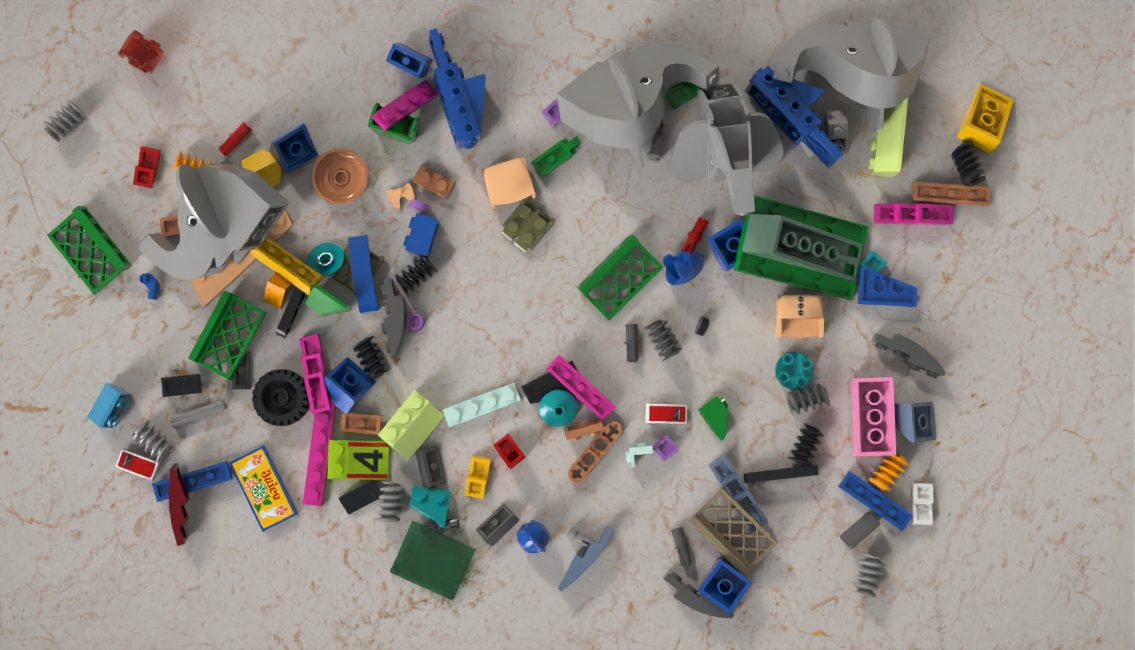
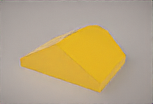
[241,149,282,187]

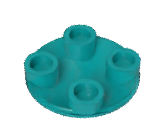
[775,351,813,390]

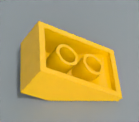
[956,84,1014,154]

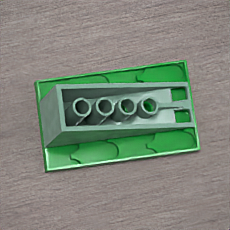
[733,195,869,300]

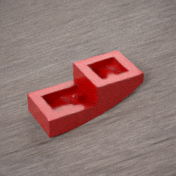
[133,146,161,188]

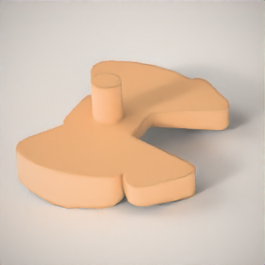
[387,183,415,210]

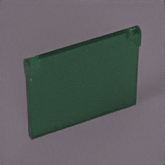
[390,521,476,601]

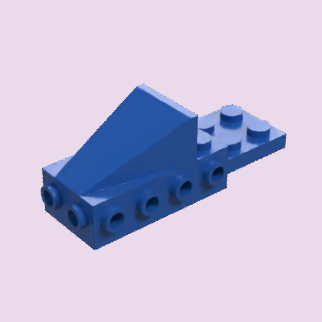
[428,28,486,149]
[745,66,843,168]

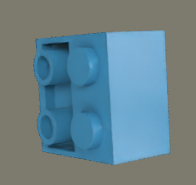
[87,383,131,428]

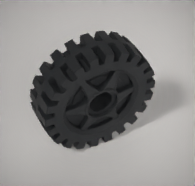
[252,369,310,426]

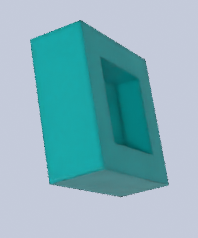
[860,250,887,273]

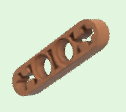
[568,421,622,482]

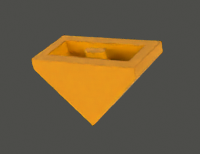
[263,272,293,309]

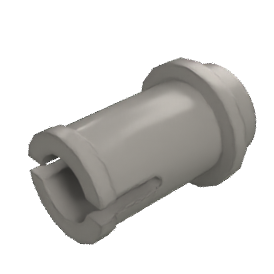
[647,137,665,162]
[566,527,592,548]

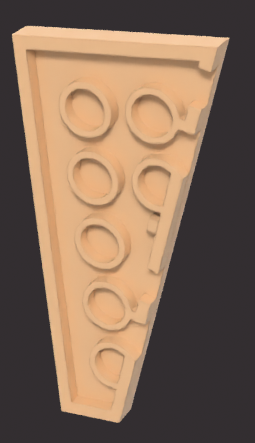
[191,209,293,308]

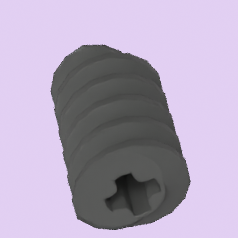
[644,319,682,362]
[787,384,830,416]

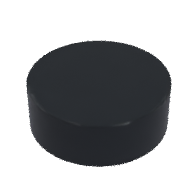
[695,316,710,336]

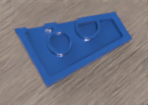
[858,266,917,307]

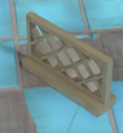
[689,488,778,576]

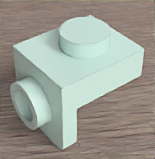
[626,442,653,467]

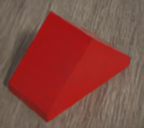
[493,434,526,469]

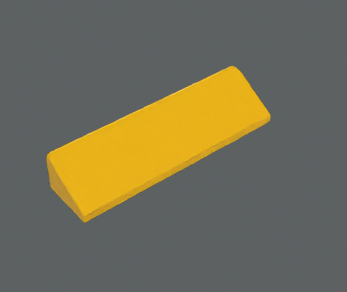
[251,237,323,295]

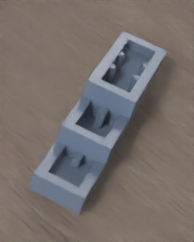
[709,455,769,533]
[558,526,614,591]

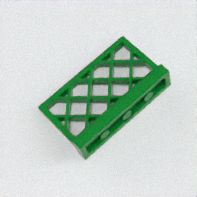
[47,206,132,294]
[576,234,663,321]
[188,290,267,381]

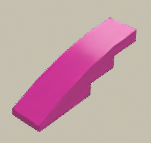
[874,203,953,225]
[299,334,331,414]

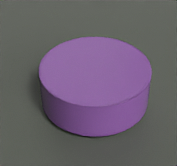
[410,199,430,212]
[405,312,425,331]

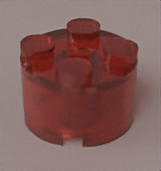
[118,30,164,74]

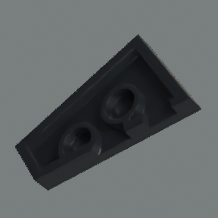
[521,360,578,404]

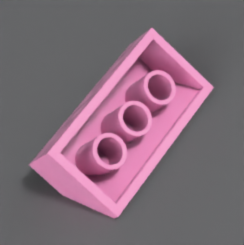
[851,377,896,456]

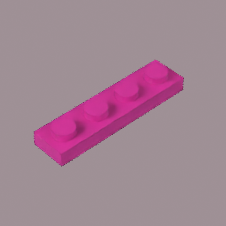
[372,80,438,132]
[546,354,616,421]

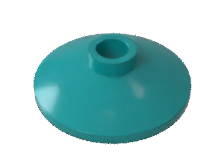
[307,243,345,277]
[539,389,578,427]

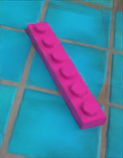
[303,398,336,506]

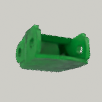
[368,102,420,144]

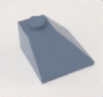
[894,402,936,443]

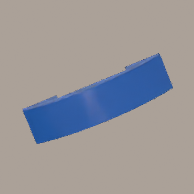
[348,235,379,313]

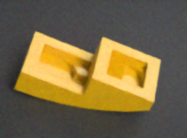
[464,455,491,499]

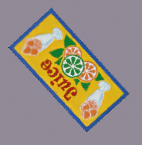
[229,445,298,532]

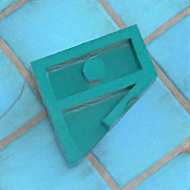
[409,486,451,528]

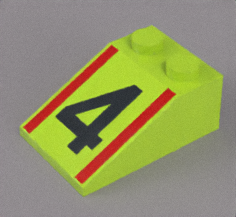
[327,440,389,480]

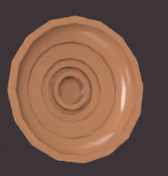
[312,148,368,204]

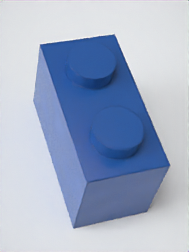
[386,43,433,78]
[403,213,440,258]

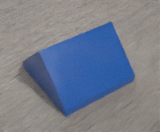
[269,123,318,174]

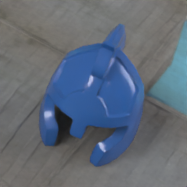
[663,251,704,286]
[517,520,549,553]

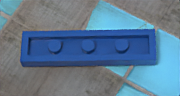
[152,461,233,502]
[838,471,913,531]

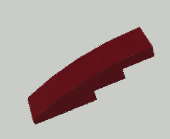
[168,463,190,546]

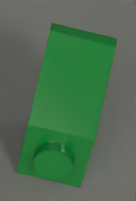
[698,396,729,441]

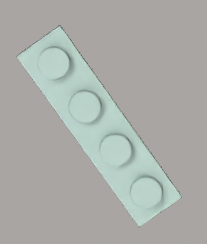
[443,383,521,428]

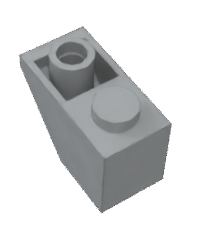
[824,109,848,154]

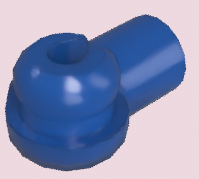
[139,273,159,300]

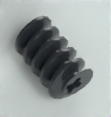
[951,143,986,187]
[395,255,438,296]
[353,336,390,379]
[788,423,824,466]

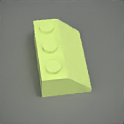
[378,390,445,461]

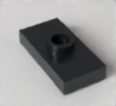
[161,374,202,397]

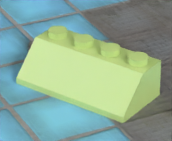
[868,98,908,177]

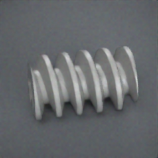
[44,100,86,142]
[132,420,175,463]
[375,481,405,522]
[853,553,885,597]

